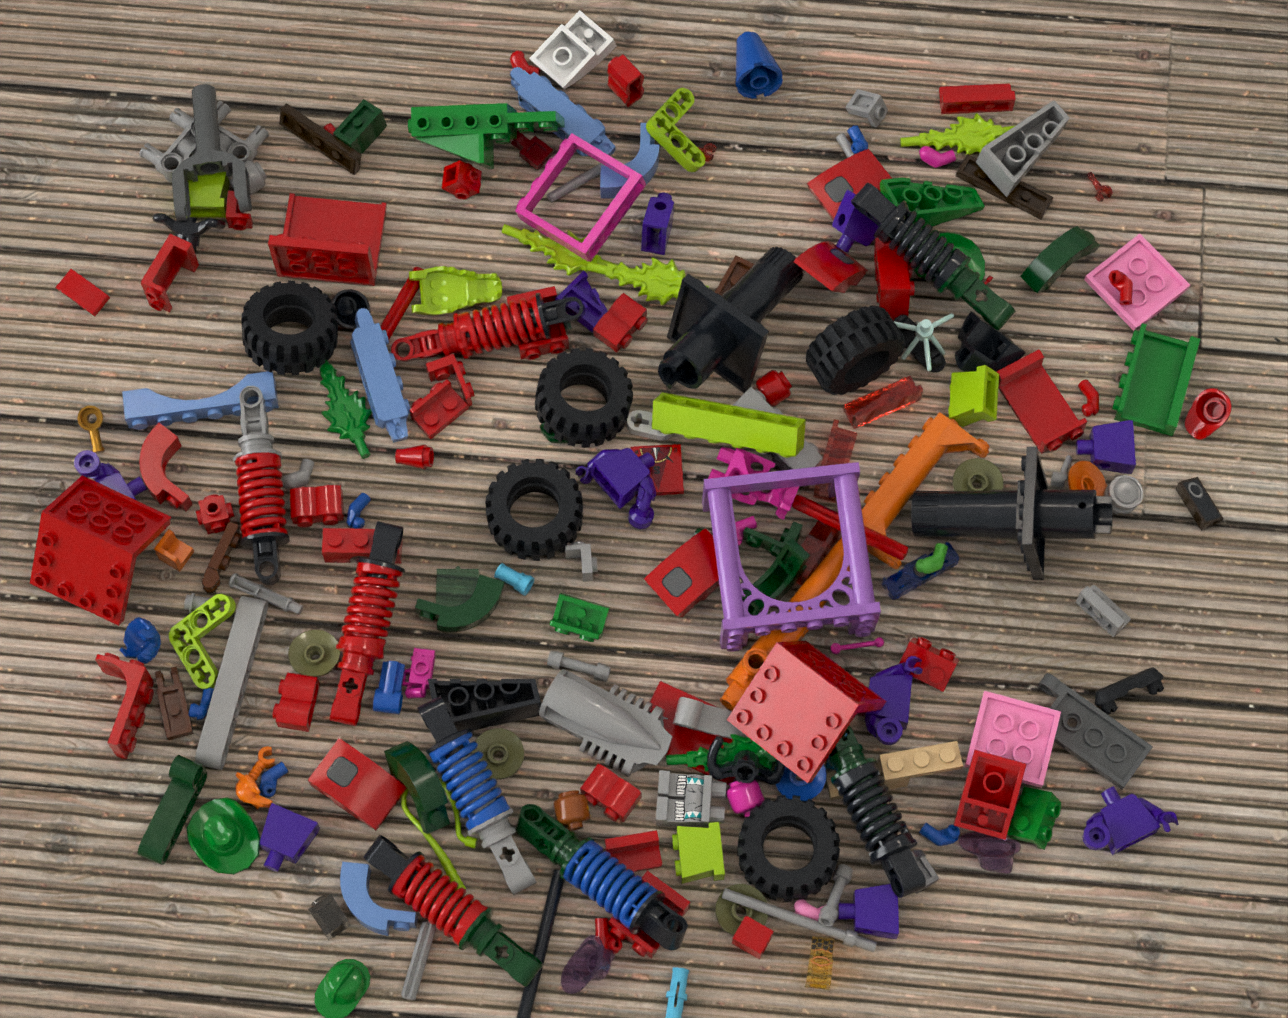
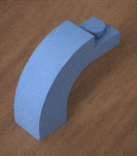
[600,123,660,198]
[340,861,418,936]

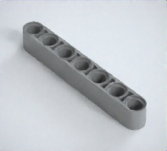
[195,596,268,770]

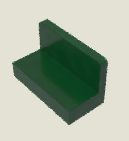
[333,99,387,155]

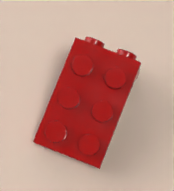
[95,653,154,760]

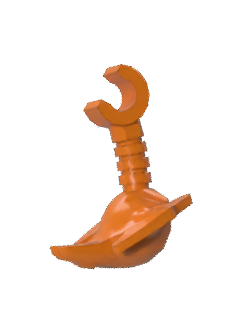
[235,746,275,810]

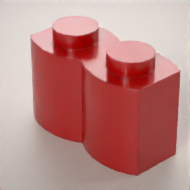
[607,55,644,107]
[593,293,648,352]
[290,485,344,527]
[273,672,320,732]
[580,763,642,822]

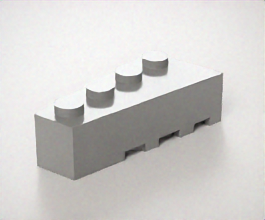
[976,100,1070,197]
[733,387,823,471]

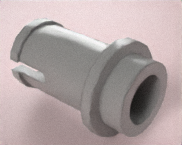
[184,593,215,613]

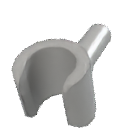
[1051,455,1072,488]

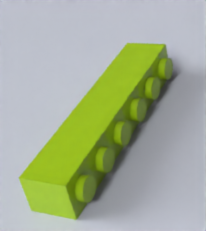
[652,392,806,458]

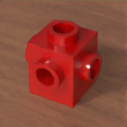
[442,160,482,200]
[196,494,235,534]

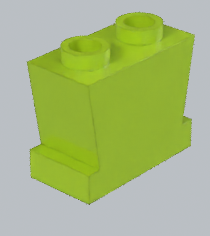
[188,172,230,218]
[948,365,999,427]
[672,822,725,884]

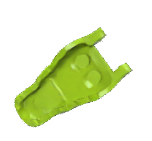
[409,266,502,316]

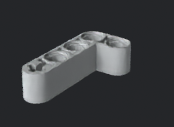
[673,697,748,739]

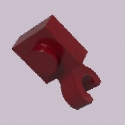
[511,130,553,170]

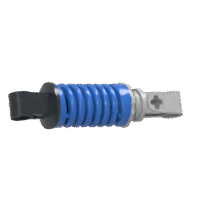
[417,696,537,895]

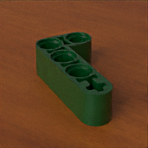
[137,755,207,865]

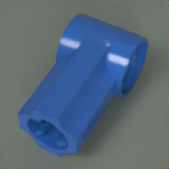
[373,661,406,715]

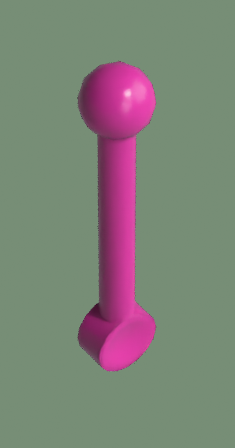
[831,637,884,654]

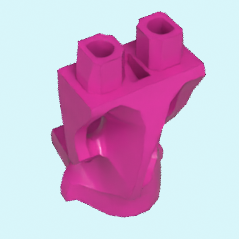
[708,447,800,520]

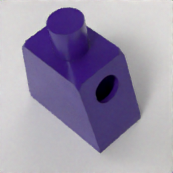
[832,189,878,253]
[641,192,675,255]
[1076,420,1136,474]
[260,803,320,872]
[838,884,899,939]

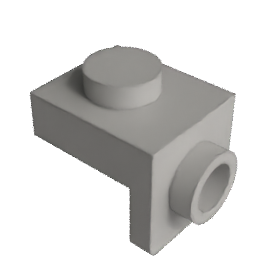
[565,541,598,582]

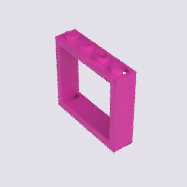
[515,133,646,262]

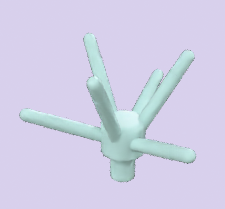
[894,313,954,371]

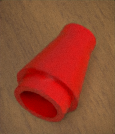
[395,444,434,470]

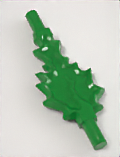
[319,359,372,459]
[666,734,776,780]

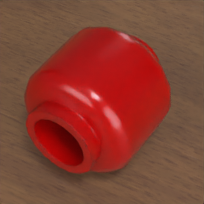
[755,370,792,407]

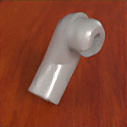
[282,459,315,489]

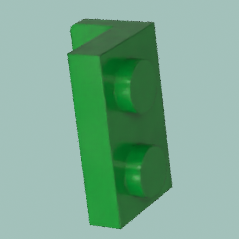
[549,593,610,642]
[1007,787,1061,850]

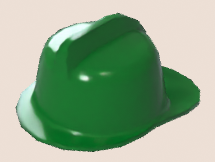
[314,959,370,1018]

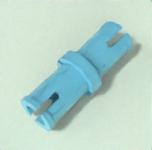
[665,967,689,1018]

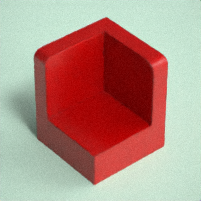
[732,916,774,960]

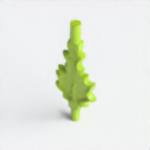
[900,113,1014,155]
[501,224,617,276]
[586,257,709,306]

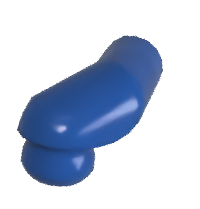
[847,125,868,154]
[347,493,371,529]
[188,688,214,720]
[259,762,288,798]
[919,822,960,846]

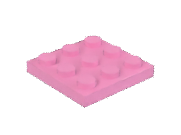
[1084,234,1190,331]
[964,691,1061,788]

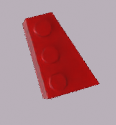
[874,238,915,320]

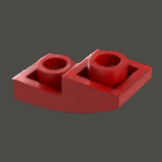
[55,269,110,317]

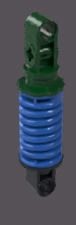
[516,804,688,950]

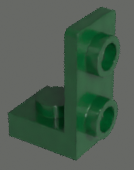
[743,521,803,558]

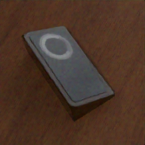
[1175,477,1224,531]

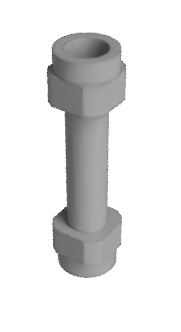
[547,650,611,682]
[818,864,853,927]

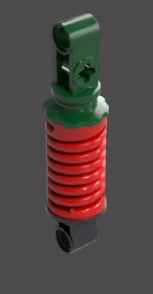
[363,835,543,987]

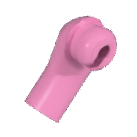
[794,899,826,921]

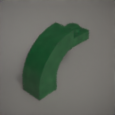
[1020,226,1100,293]
[742,538,811,615]
[415,574,504,632]
[384,741,450,834]

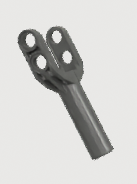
[171,84,252,222]

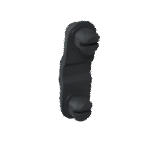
[893,315,946,373]
[1095,667,1164,715]

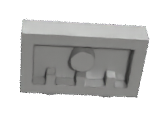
[1076,585,1131,637]

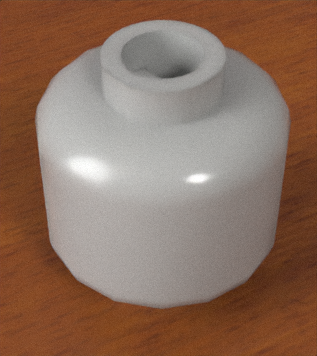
[229,160,267,195]

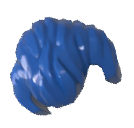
[120,617,161,664]

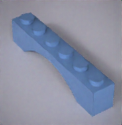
[122,371,279,430]

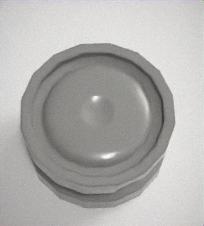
[1103,475,1144,515]

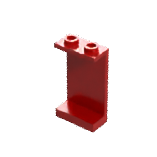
[997,349,1088,454]

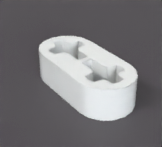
[627,410,673,441]

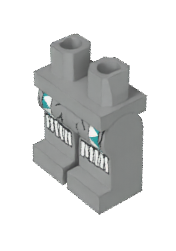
[656,770,727,828]

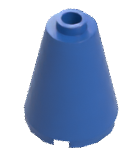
[735,32,783,99]

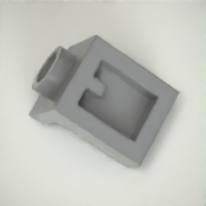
[845,89,888,128]

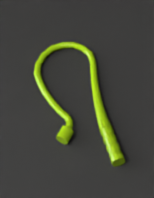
[401,778,478,889]

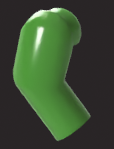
[916,543,948,574]

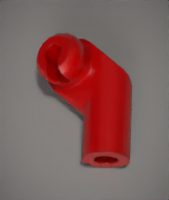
[510,50,540,75]
[1108,270,1133,305]
[595,918,622,954]

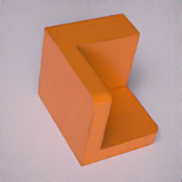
[154,529,194,572]

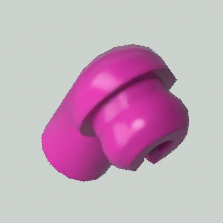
[919,146,956,168]
[735,516,757,546]

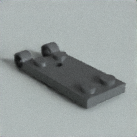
[1038,673,1153,790]

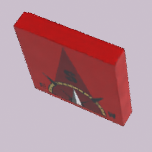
[631,444,684,497]

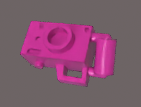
[402,648,436,699]

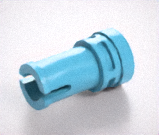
[494,563,535,596]

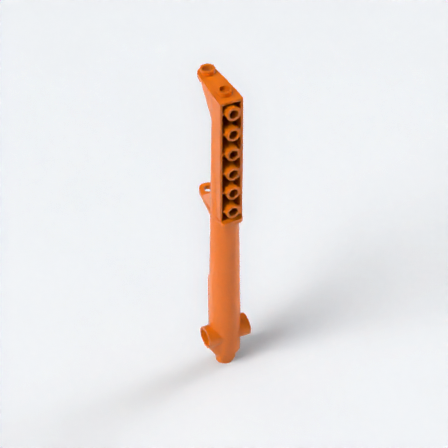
[720,412,990,711]

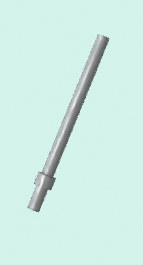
[721,888,877,952]

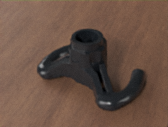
[152,213,226,251]
[707,736,785,785]

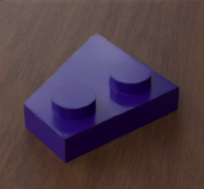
[555,270,608,333]

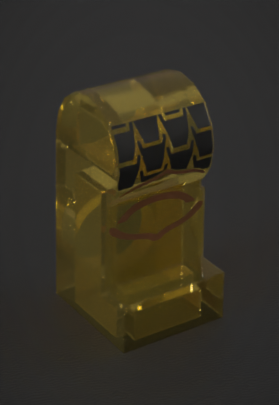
[805,936,834,990]

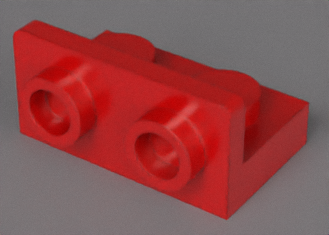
[409,379,469,440]

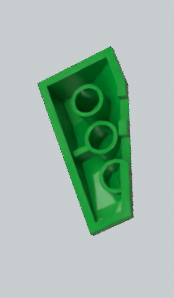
[880,177,985,227]

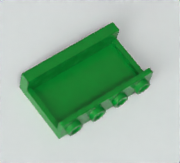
[1112,323,1200,436]

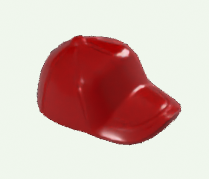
[1184,388,1232,440]

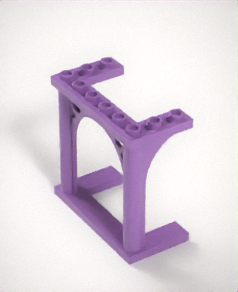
[702,462,881,652]

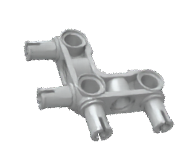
[139,101,269,183]

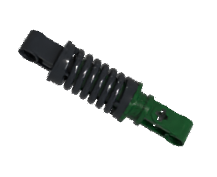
[851,182,1016,331]
[828,725,926,898]

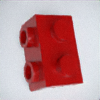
[899,637,959,692]

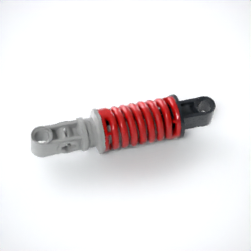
[233,386,290,585]

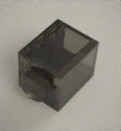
[308,894,351,941]

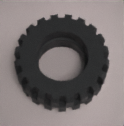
[241,280,338,376]
[806,305,905,395]
[535,348,633,448]
[485,459,583,561]
[737,795,840,902]

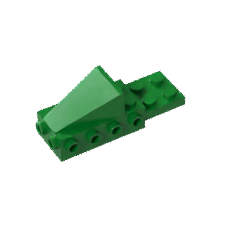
[408,103,565,169]

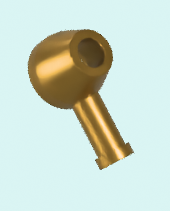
[77,405,105,453]

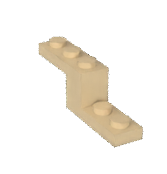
[826,741,963,800]

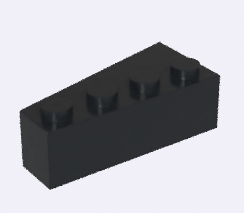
[428,679,541,731]

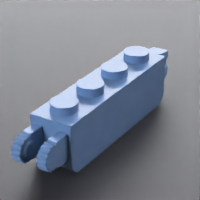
[510,67,615,156]
[350,308,410,443]

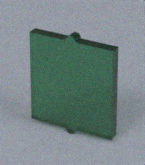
[436,566,479,607]

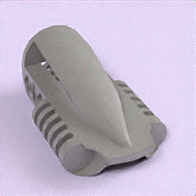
[539,669,672,776]

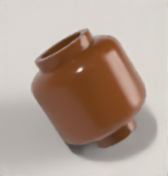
[553,790,590,831]

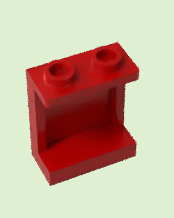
[141,234,199,312]
[507,286,569,360]
[608,870,690,959]

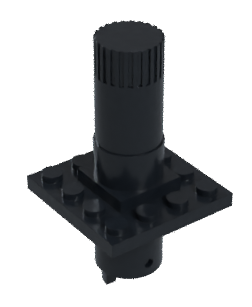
[658,247,804,393]
[911,447,1113,580]

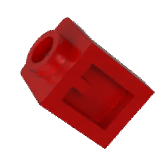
[226,191,253,231]

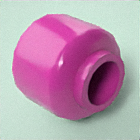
[726,779,764,817]

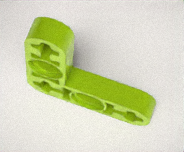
[646,88,705,172]
[169,594,236,689]

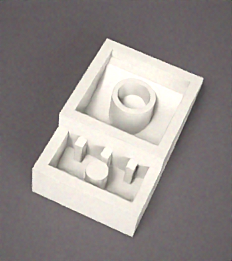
[529,10,616,89]

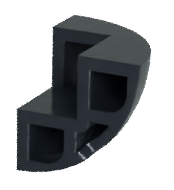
[955,311,1026,372]

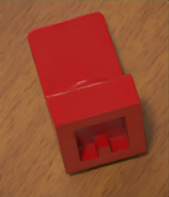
[426,354,475,407]

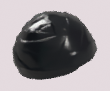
[331,289,371,329]

